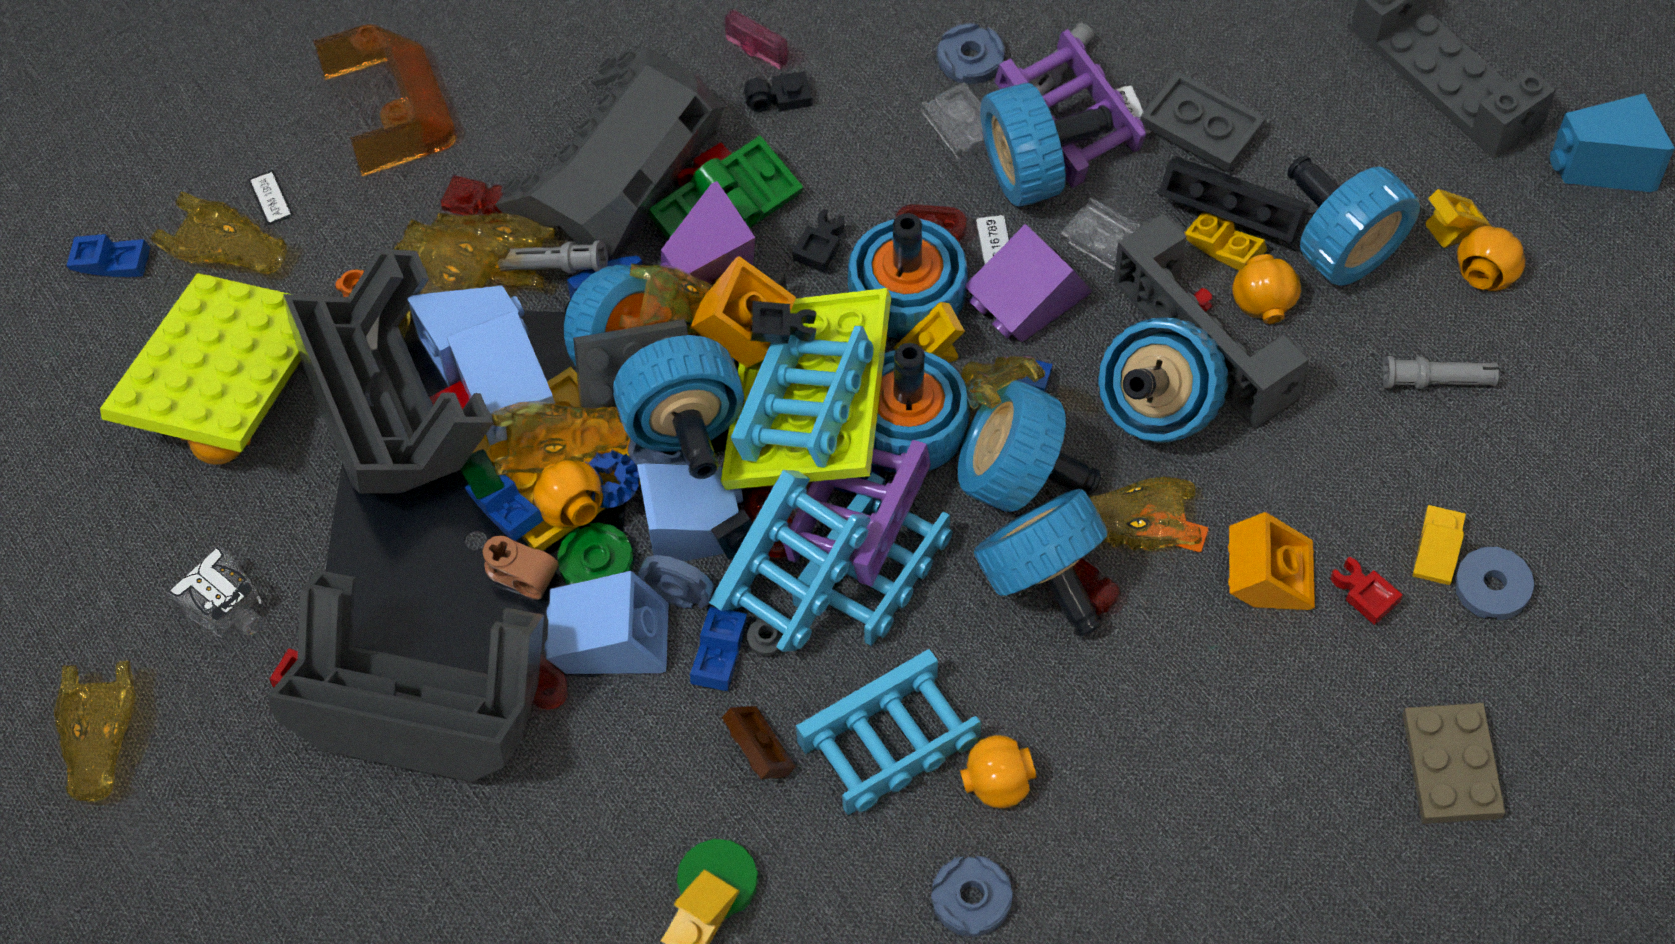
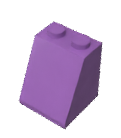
[658,181,755,304]
[965,224,1092,343]

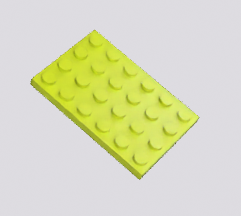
[100,273,301,452]
[721,288,891,490]

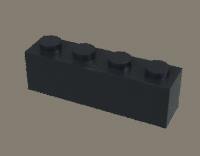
[1158,157,1310,243]

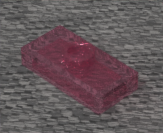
[724,9,788,70]

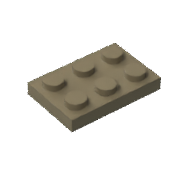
[1402,703,1505,824]

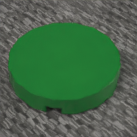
[557,523,634,585]
[677,839,758,919]

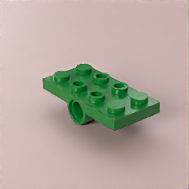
[648,135,803,240]

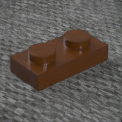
[721,706,795,780]

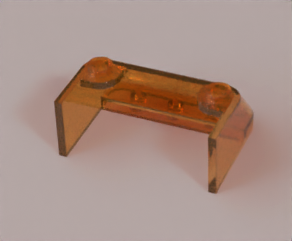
[313,24,457,176]

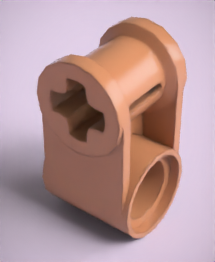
[483,536,559,599]

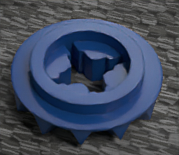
[585,449,640,508]

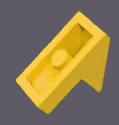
[1425,189,1491,248]
[894,301,965,363]
[1412,505,1466,585]
[661,870,740,944]

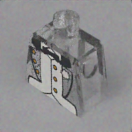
[167,545,264,639]

